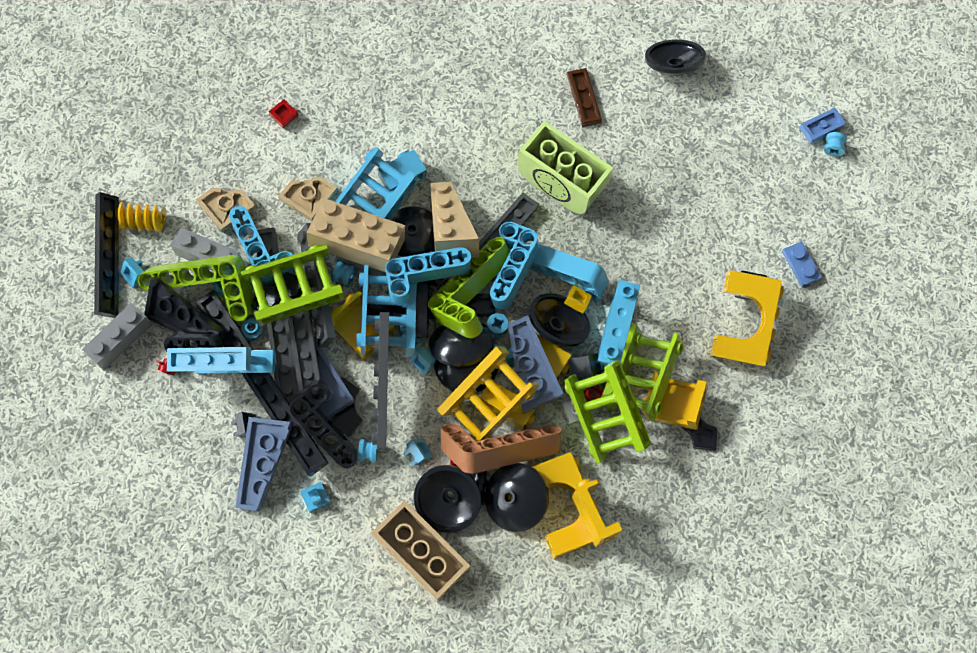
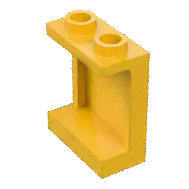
[331,291,396,360]
[641,371,708,430]
[572,478,622,547]

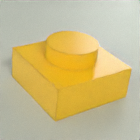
[564,285,592,314]

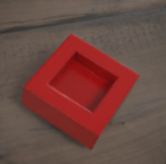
[268,99,298,128]

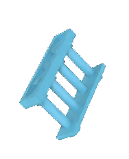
[334,147,420,220]
[356,265,417,356]
[597,280,640,373]
[167,347,275,373]

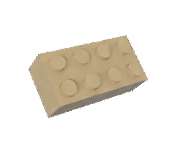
[306,198,405,273]
[371,500,470,603]

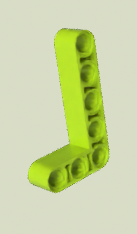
[428,237,510,338]
[138,255,255,321]

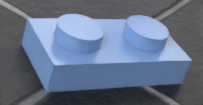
[799,108,846,144]
[782,241,822,288]

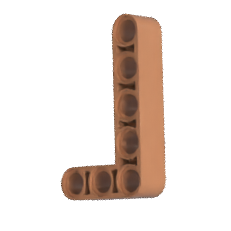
[441,424,562,474]

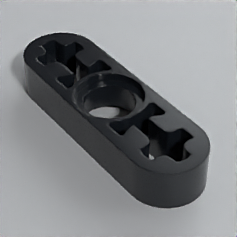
[416,281,429,338]
[164,334,223,352]

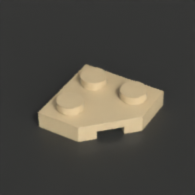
[278,176,338,222]
[195,187,256,233]

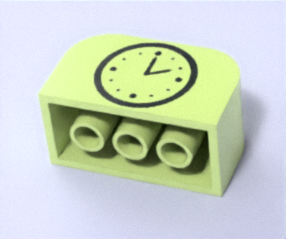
[517,121,613,214]

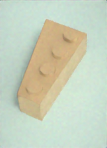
[430,182,479,258]

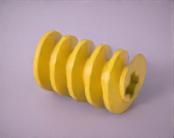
[118,202,167,232]

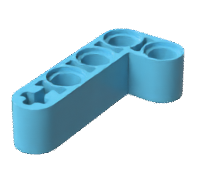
[229,206,296,286]
[490,222,540,310]
[522,244,609,301]
[386,247,471,306]

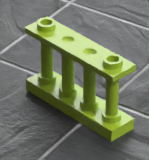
[241,245,344,326]
[602,324,684,422]
[564,360,652,464]

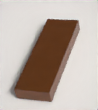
[567,68,602,127]

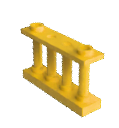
[437,346,539,441]

